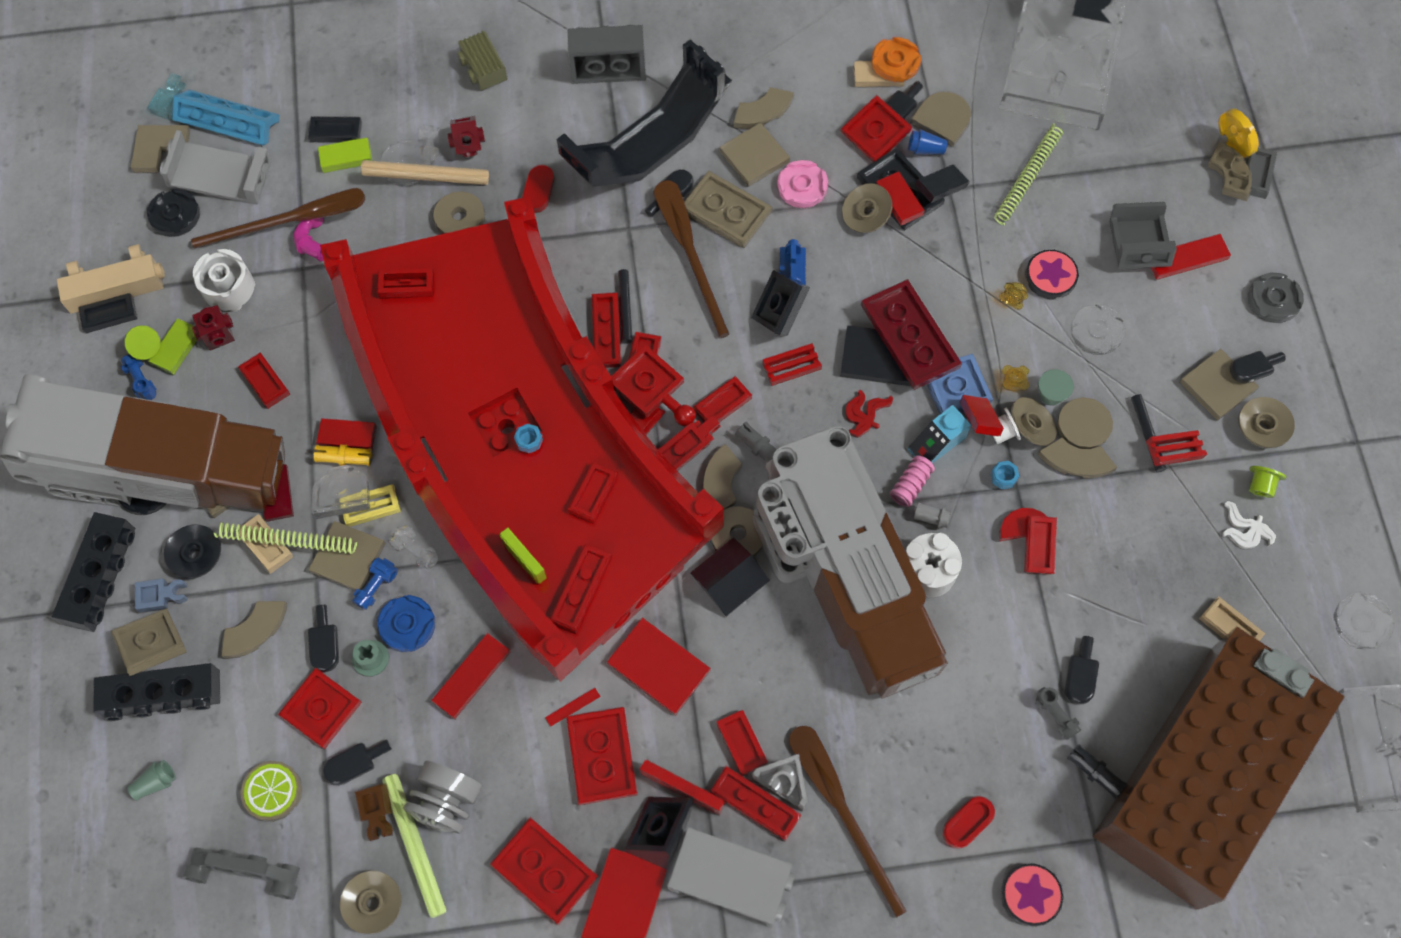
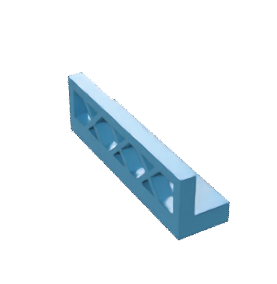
[173,90,280,145]

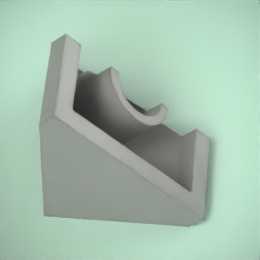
[752,754,807,811]

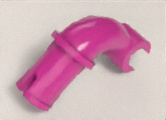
[293,217,324,261]

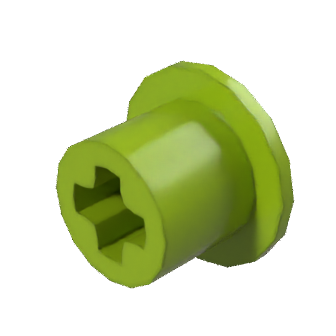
[124,325,160,360]
[1249,466,1287,498]

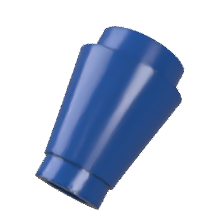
[908,129,947,155]

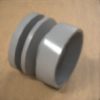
[403,761,482,834]

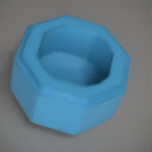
[514,424,543,453]
[991,461,1020,489]

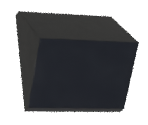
[751,270,810,336]
[690,537,770,617]
[624,797,693,869]

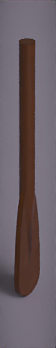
[654,181,729,338]
[191,188,365,248]
[789,726,907,918]

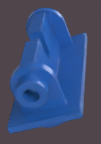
[780,239,806,285]

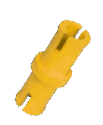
[314,444,372,467]

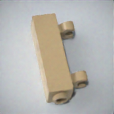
[57,244,165,314]

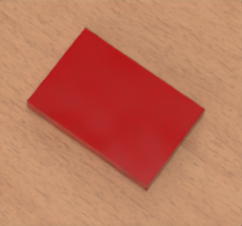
[607,618,711,716]
[566,707,638,805]
[490,817,599,925]
[581,848,668,938]

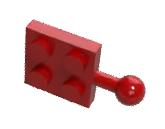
[611,344,696,426]

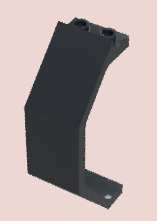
[556,39,732,187]

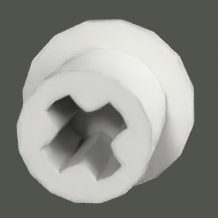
[993,408,1021,445]

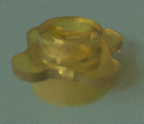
[999,282,1028,310]
[1002,365,1030,392]

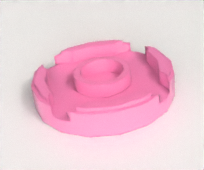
[777,160,828,208]

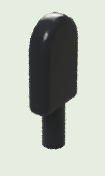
[886,81,923,120]
[645,169,694,217]
[1229,351,1286,383]
[308,605,339,673]
[1065,636,1099,705]
[323,739,392,786]

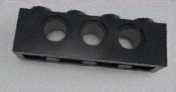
[51,512,136,632]
[93,663,220,721]

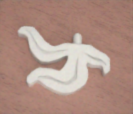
[1222,501,1276,549]

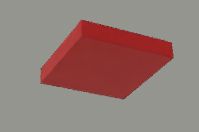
[841,95,912,162]
[278,668,362,749]

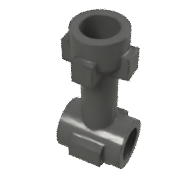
[1035,687,1081,740]

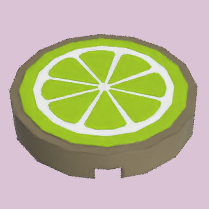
[240,761,303,822]

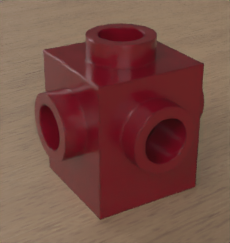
[447,116,485,157]
[192,305,235,351]

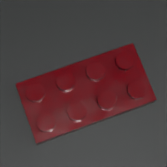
[861,279,962,390]

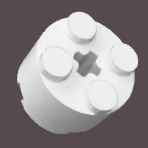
[193,249,255,312]
[906,533,962,598]

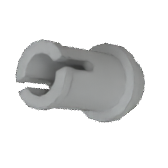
[914,503,951,529]

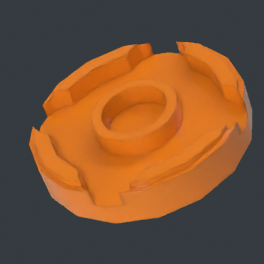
[871,37,922,82]

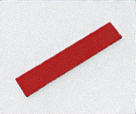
[545,688,601,727]

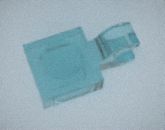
[147,73,186,120]

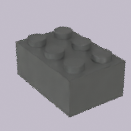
[567,24,646,84]

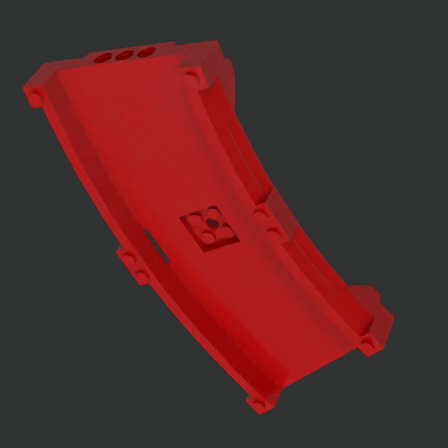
[320,196,724,682]

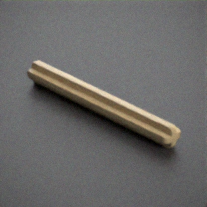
[361,160,489,185]

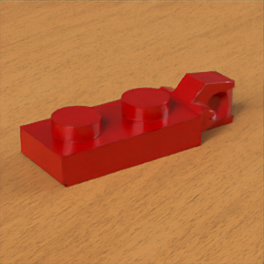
[658,415,721,471]

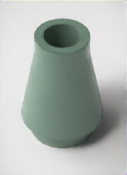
[127,760,176,801]

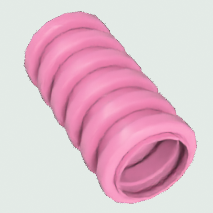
[890,456,935,507]

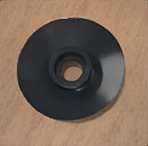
[164,524,221,579]

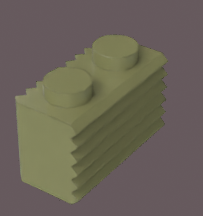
[457,31,508,91]

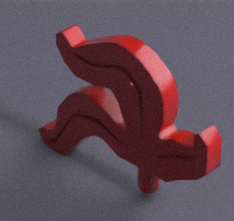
[846,390,893,438]

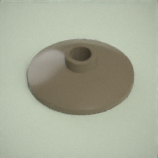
[842,184,892,233]
[1011,397,1057,446]
[1238,397,1295,448]
[340,871,402,934]

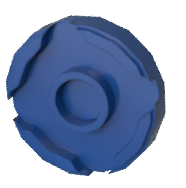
[377,595,435,652]

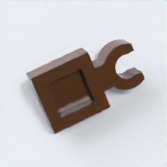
[355,784,393,841]

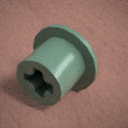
[1038,369,1074,406]
[352,640,389,677]

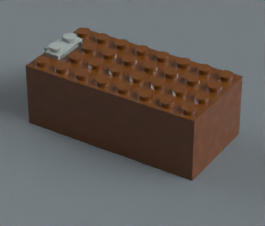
[1092,626,1345,910]

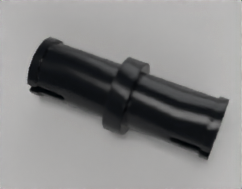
[1067,744,1127,798]

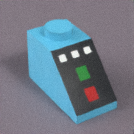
[908,405,971,464]

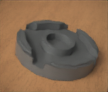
[1248,272,1304,323]

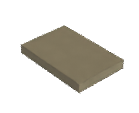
[684,170,772,248]

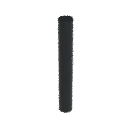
[618,269,633,344]
[1131,394,1167,472]

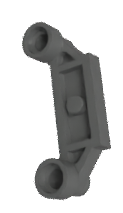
[182,848,300,900]

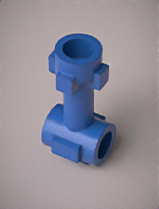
[121,354,157,400]
[352,557,398,610]

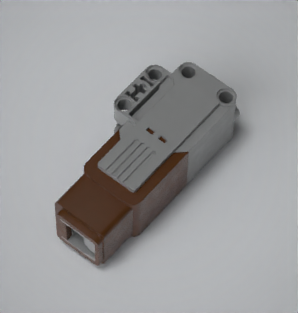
[0,374,286,512]
[753,426,948,699]

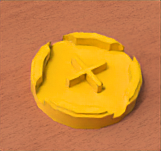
[1218,109,1259,158]

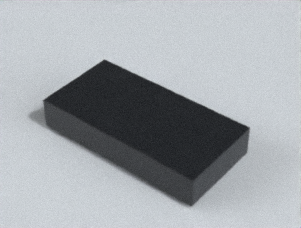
[308,116,362,143]
[915,164,970,203]
[78,293,138,333]

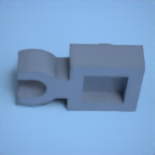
[135,579,187,613]

